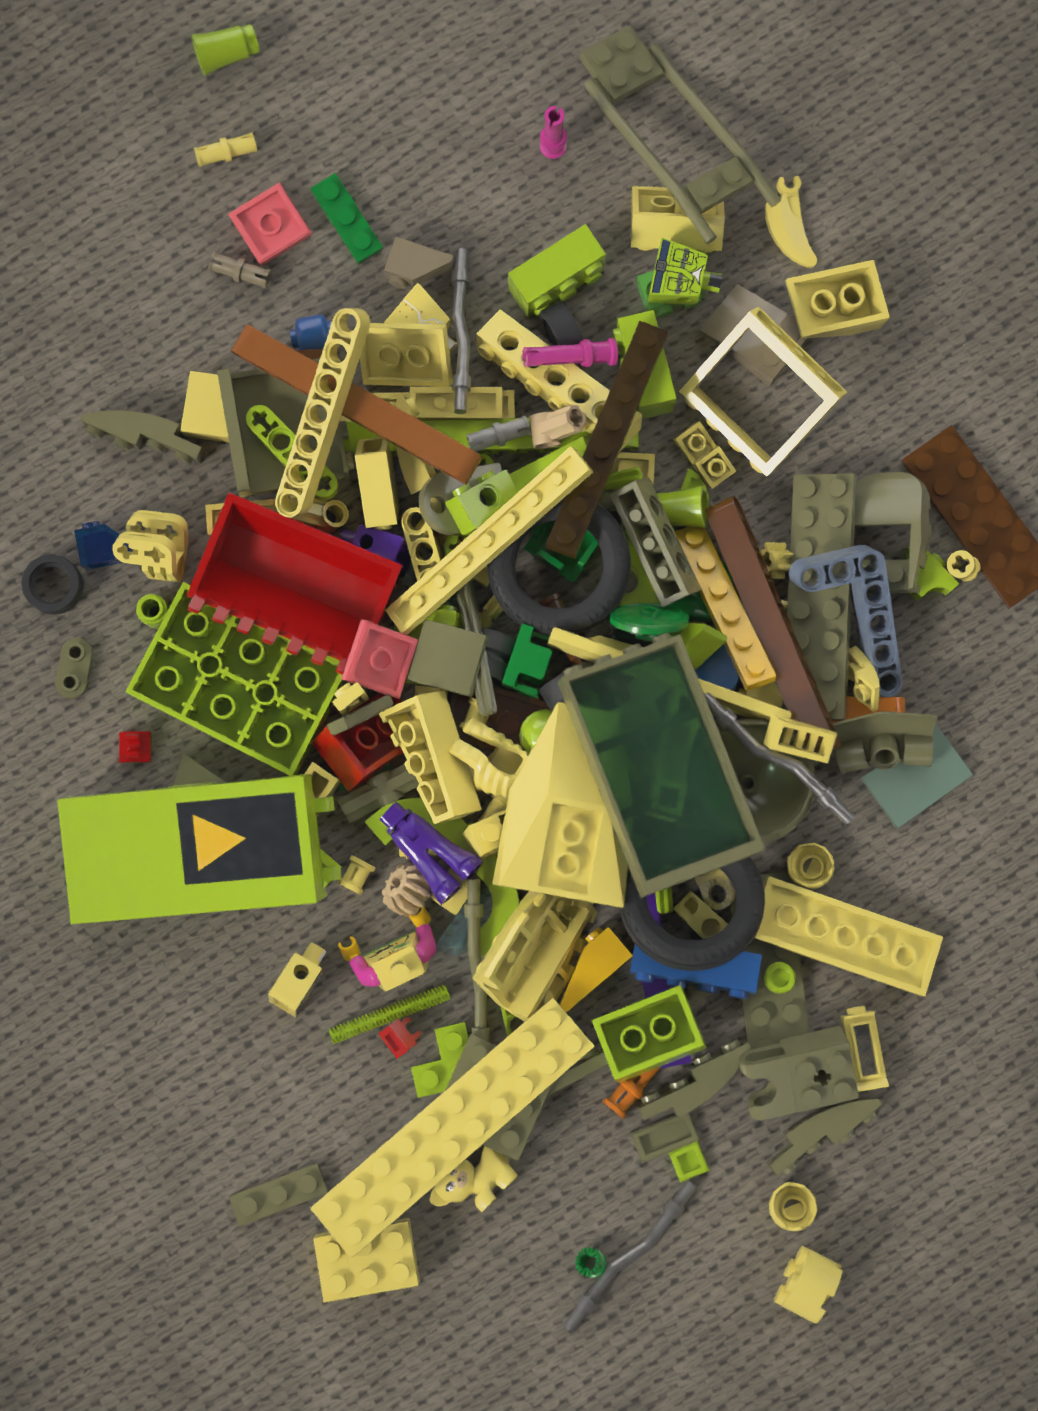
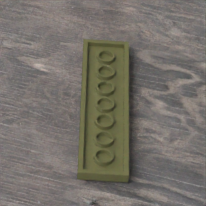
[783,473,857,721]

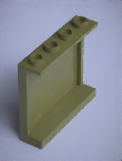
[217,358,354,497]

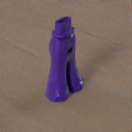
[379,802,484,905]

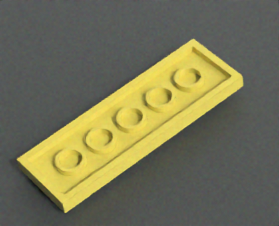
[754,876,943,997]

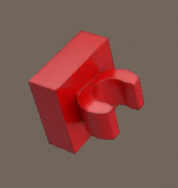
[119,731,152,763]
[378,1017,421,1059]

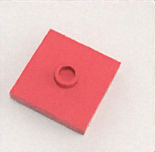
[228,182,312,267]
[341,619,419,699]

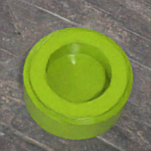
[763,962,796,994]

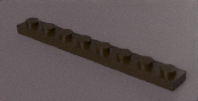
[546,320,669,559]

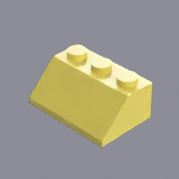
[631,186,725,253]

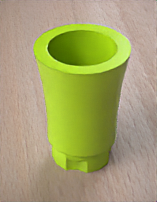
[191,24,260,76]
[657,485,709,528]

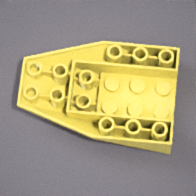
[492,702,633,908]

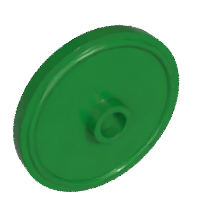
[610,603,689,642]

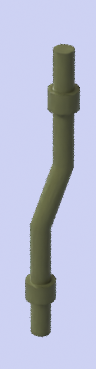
[464,878,490,1041]

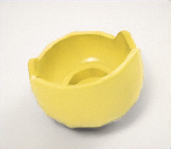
[787,843,835,890]
[769,1182,818,1231]

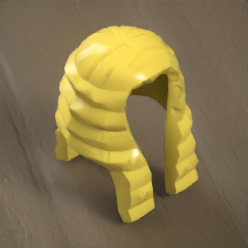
[449,718,529,799]

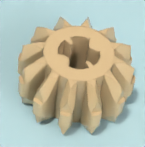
[382,861,431,917]

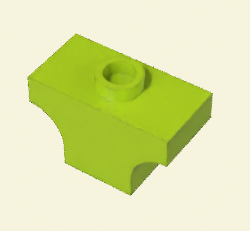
[903,545,959,601]

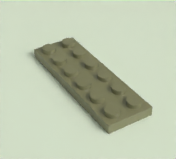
[730,871,809,1050]

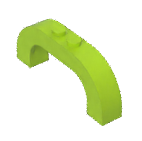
[365,798,519,958]

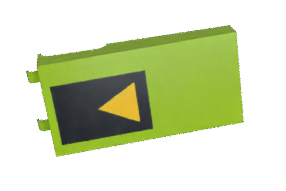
[57,774,342,924]

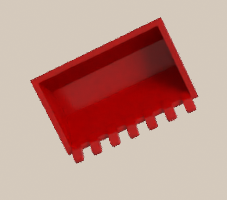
[187,492,402,675]

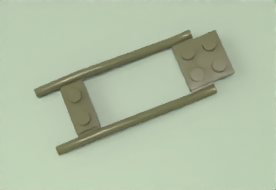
[579,25,781,244]

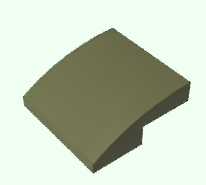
[408,620,489,697]

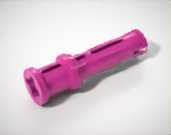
[540,106,567,159]
[522,338,618,367]

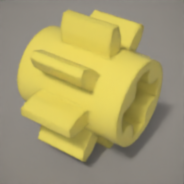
[760,542,794,579]

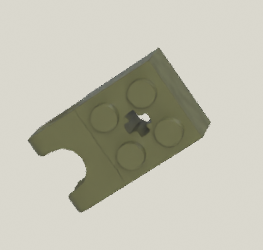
[739,1026,859,1120]

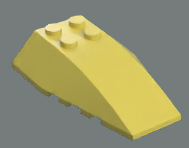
[472,891,598,1022]

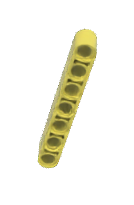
[275,308,370,517]

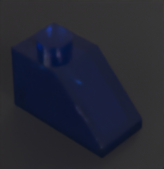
[74,521,133,570]

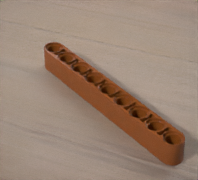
[231,324,483,485]

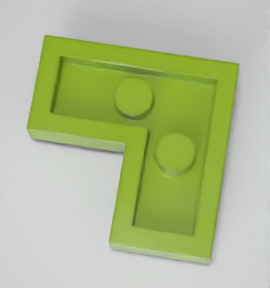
[411,1022,469,1098]

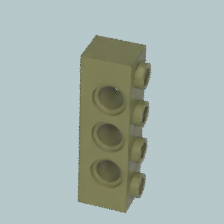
[610,478,702,607]

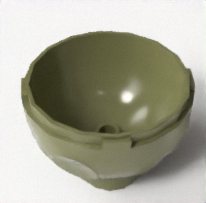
[687,719,814,843]

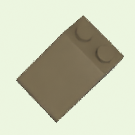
[699,284,809,387]

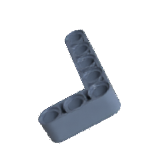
[789,545,902,697]

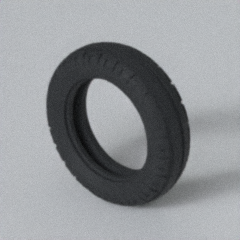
[487,497,631,635]
[619,828,765,971]

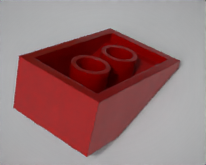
[311,693,404,792]

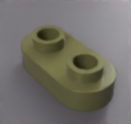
[55,638,93,699]

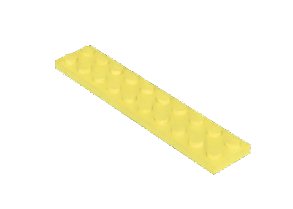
[310,998,595,1258]

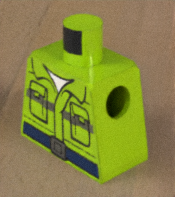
[648,238,723,305]

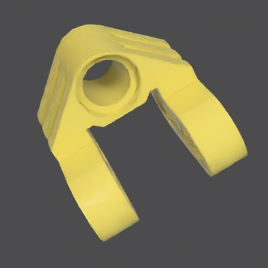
[112,510,189,583]

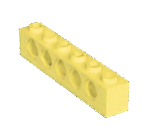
[476,309,642,451]

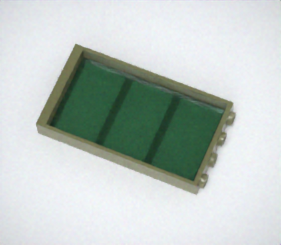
[557,633,765,898]

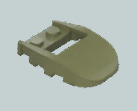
[852,472,932,594]

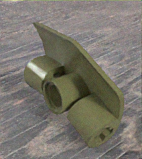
[833,711,938,774]

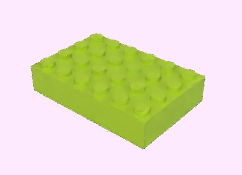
[125,582,346,776]

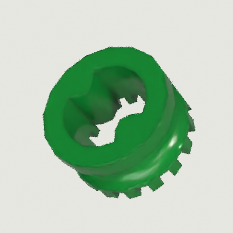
[575,1247,607,1278]

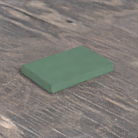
[860,725,973,829]

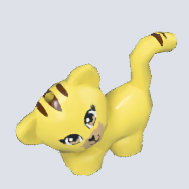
[429,1146,517,1212]

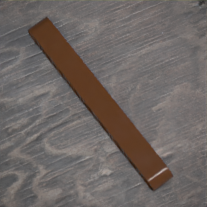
[705,495,841,760]

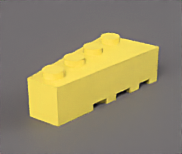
[379,690,482,824]

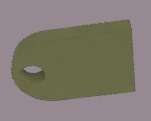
[419,463,502,535]

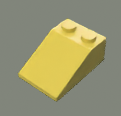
[785,260,890,339]

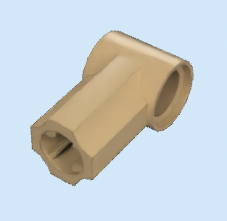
[529,405,587,449]

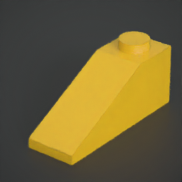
[559,927,633,1012]

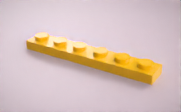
[674,526,776,691]

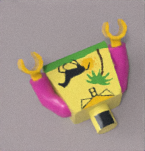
[338,907,437,991]

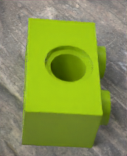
[445,469,518,535]

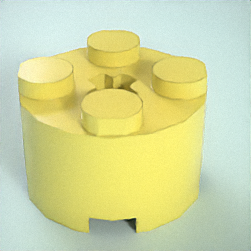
[774,1246,843,1324]

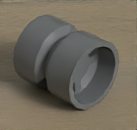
[482,628,516,682]

